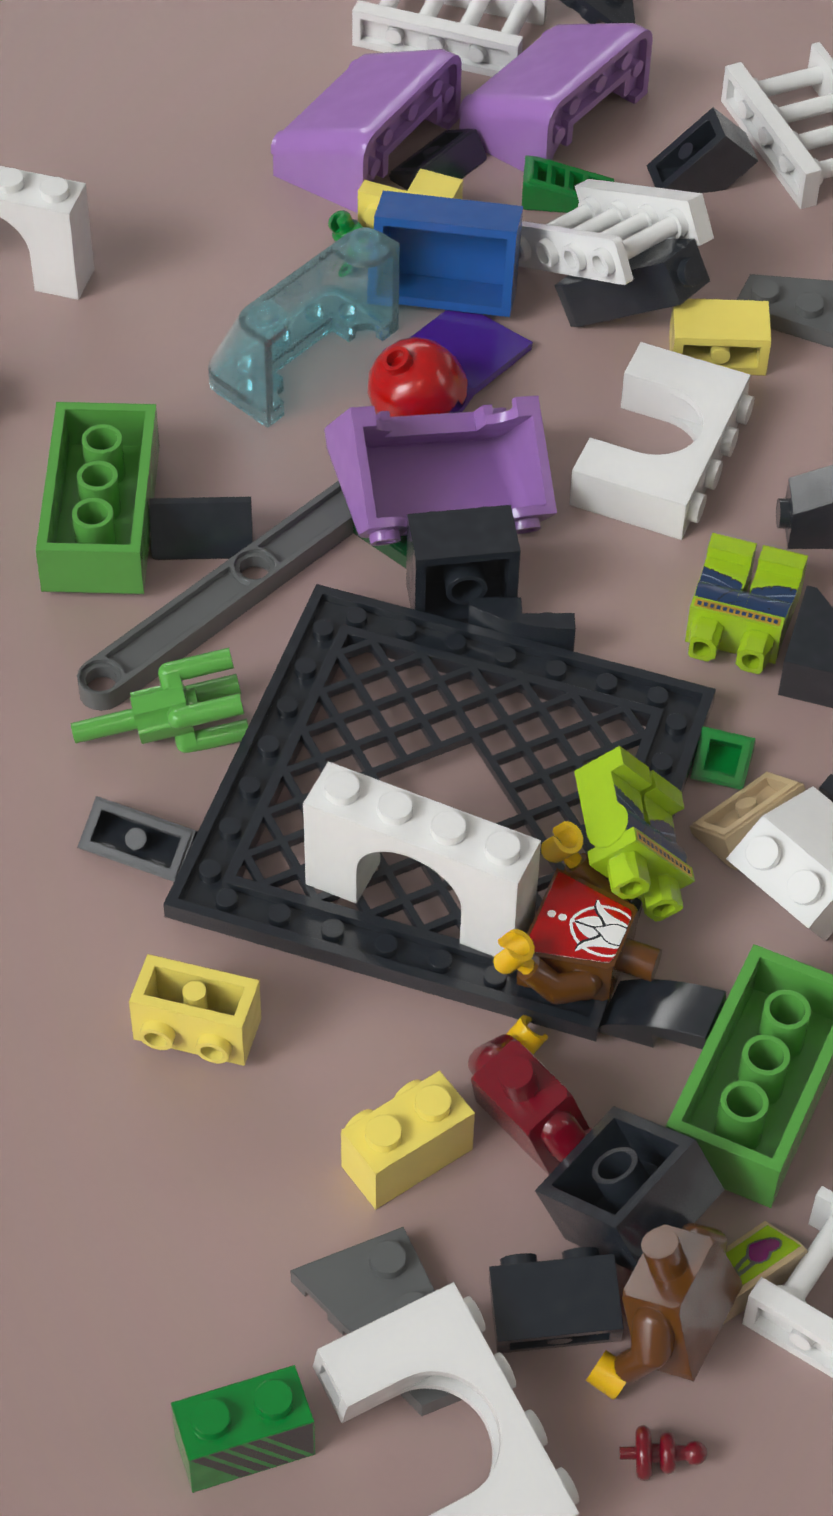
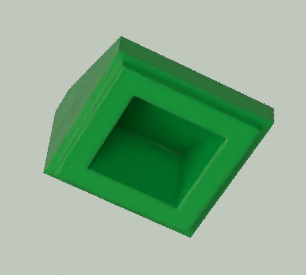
[690,726,756,790]

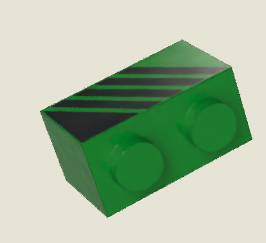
[171,1365,315,1493]

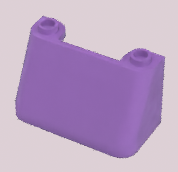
[458,23,653,172]
[271,49,462,213]
[324,395,557,546]

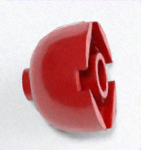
[367,337,468,417]

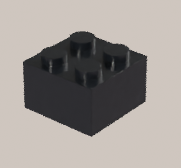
[406,505,521,623]
[535,1106,724,1271]

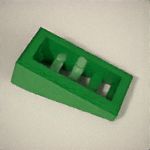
[521,155,614,213]

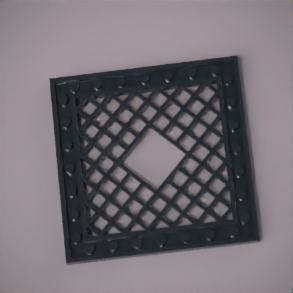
[163,584,716,1042]

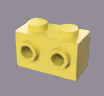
[129,954,261,1066]
[341,1070,475,1210]

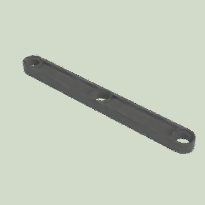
[77,481,353,711]

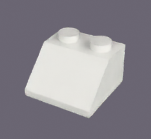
[726,786,833,941]

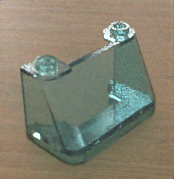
[208,227,400,428]

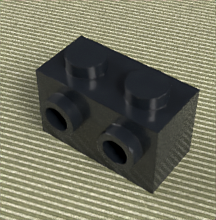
[489,1247,624,1353]

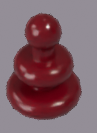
[619,1425,707,1481]

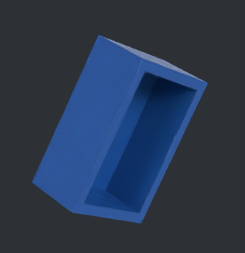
[370,190,523,317]

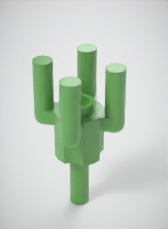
[71,648,249,753]

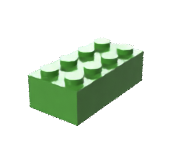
[36,402,160,594]
[666,944,833,1208]

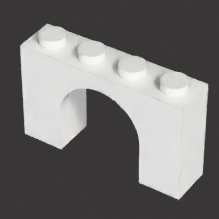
[0,166,94,300]
[569,342,755,540]
[303,761,541,956]
[312,1282,579,1516]

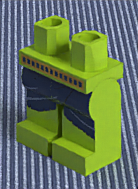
[685,533,808,674]
[574,746,695,922]

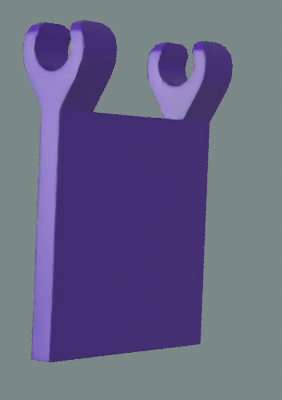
[382,310,533,413]

